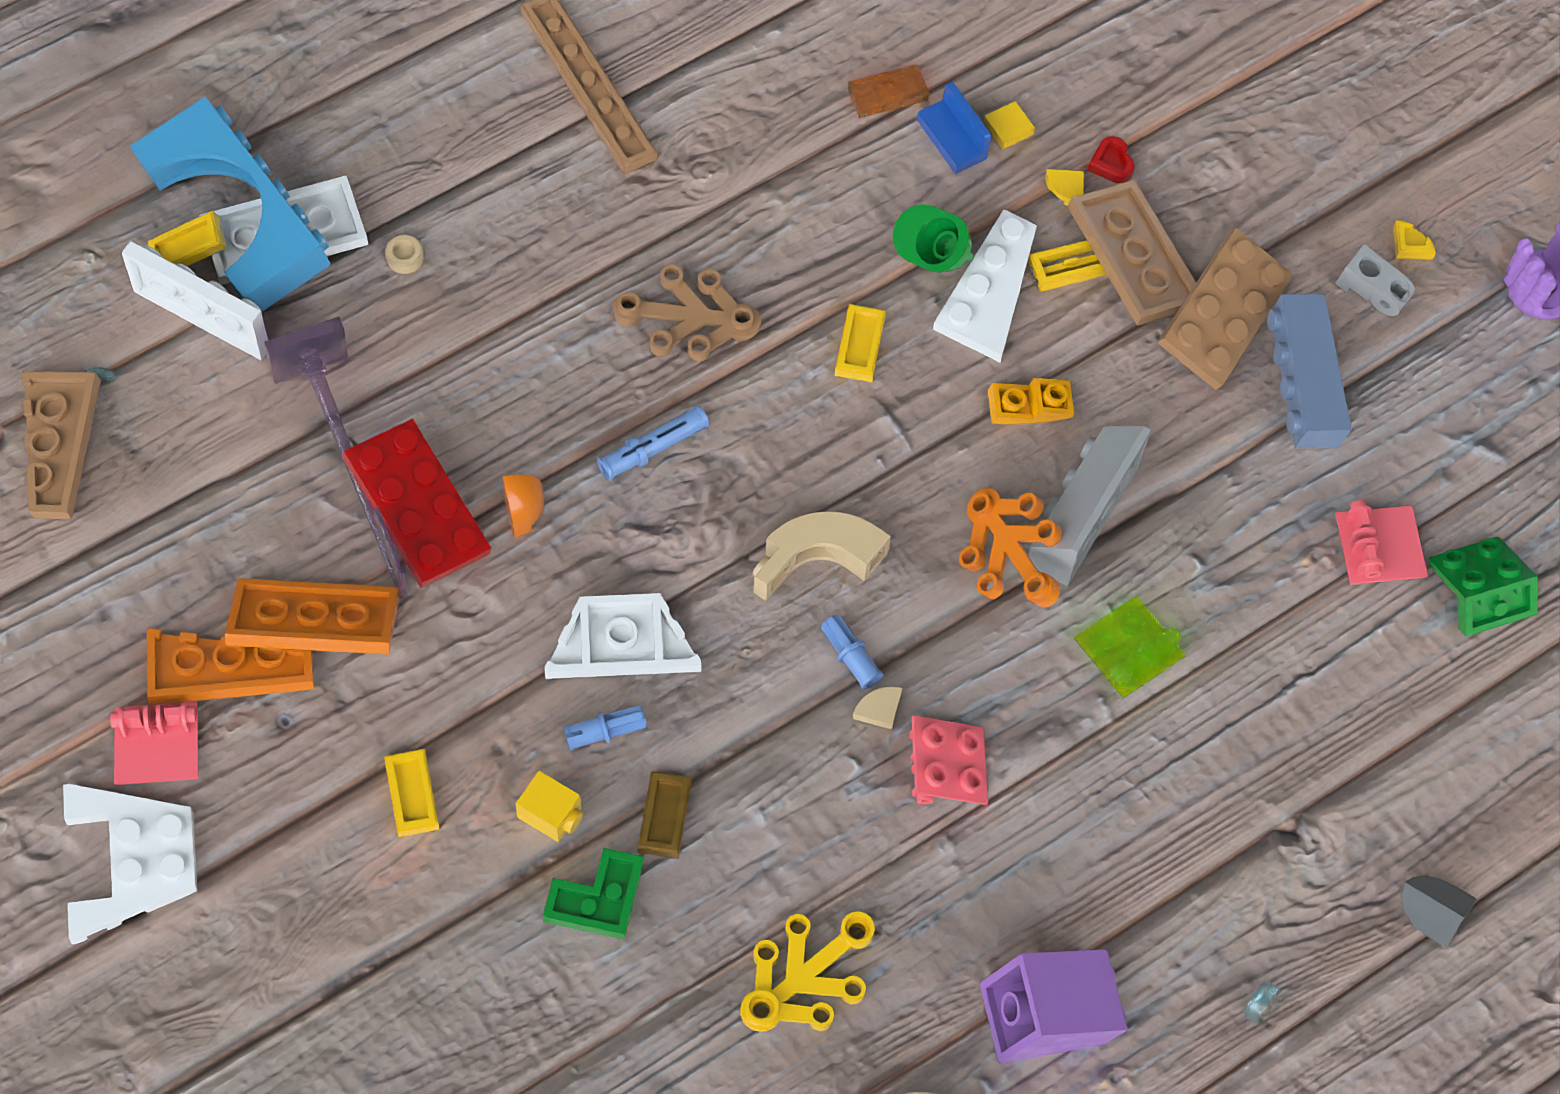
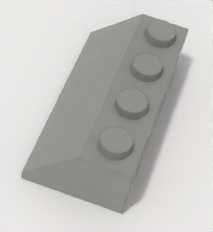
[1025,426,1151,586]

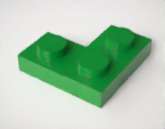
[543,848,644,940]

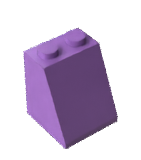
[980,949,1128,1064]

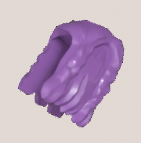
[1503,223,1560,320]

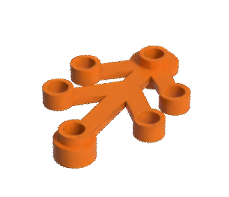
[959,488,1062,607]

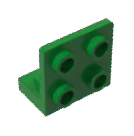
[1429,537,1538,637]

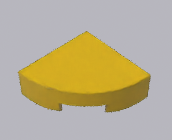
[1045,169,1084,206]
[1393,220,1436,260]

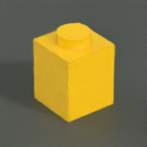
[516,771,583,843]

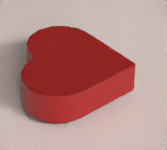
[1087,136,1135,184]

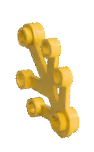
[740,911,875,1032]

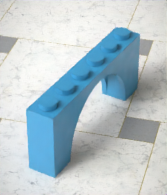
[130,97,331,312]

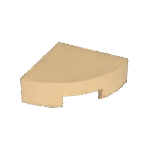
[853,687,903,730]

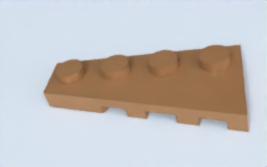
[21,371,101,519]

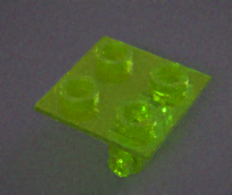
[1074,596,1186,699]

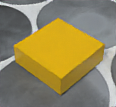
[983,101,1035,150]

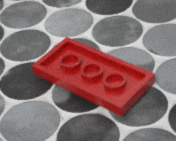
[342,418,492,588]

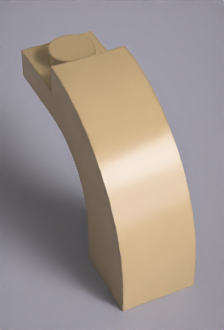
[753,512,891,601]

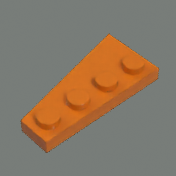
[147,628,314,705]

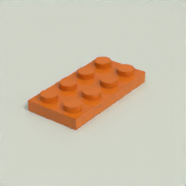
[225,578,399,654]

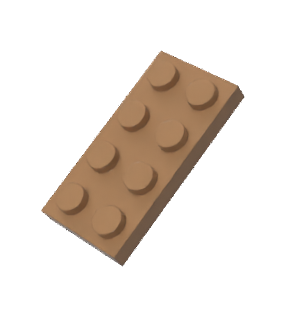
[1067,180,1196,326]
[1157,228,1293,390]

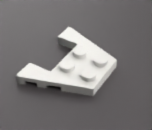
[63,784,198,944]

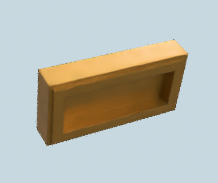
[637,771,692,859]

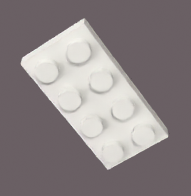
[199,176,368,285]
[122,241,270,361]

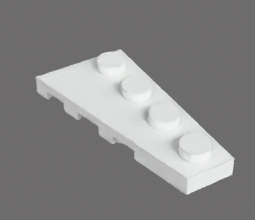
[933,210,1037,363]

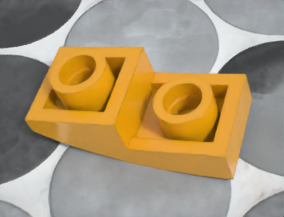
[988,378,1075,425]

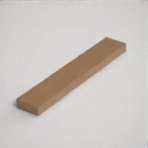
[521,0,657,175]

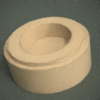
[385,234,424,274]

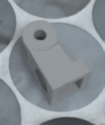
[1334,244,1415,316]

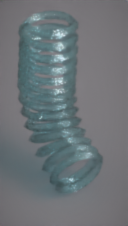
[85,367,115,382]

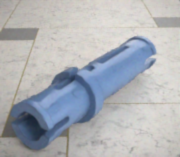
[597,405,709,481]

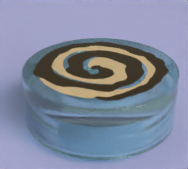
[1244,981,1280,1025]

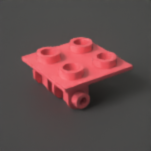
[1335,500,1428,585]
[110,701,198,785]
[909,715,988,805]

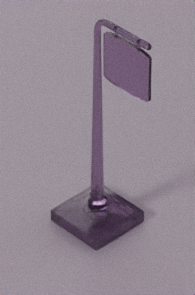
[264,316,408,598]

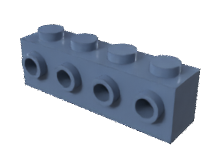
[1267,294,1352,448]

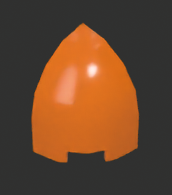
[502,474,544,538]

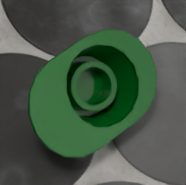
[892,204,974,273]

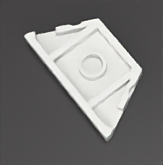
[545,593,701,679]

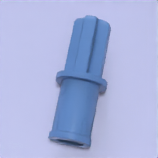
[821,614,884,690]
[563,706,646,751]

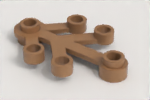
[613,264,761,361]

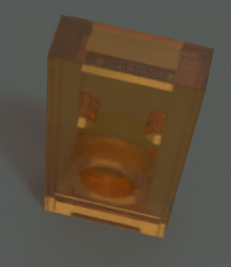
[848,64,929,118]

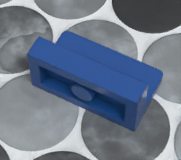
[917,82,991,174]

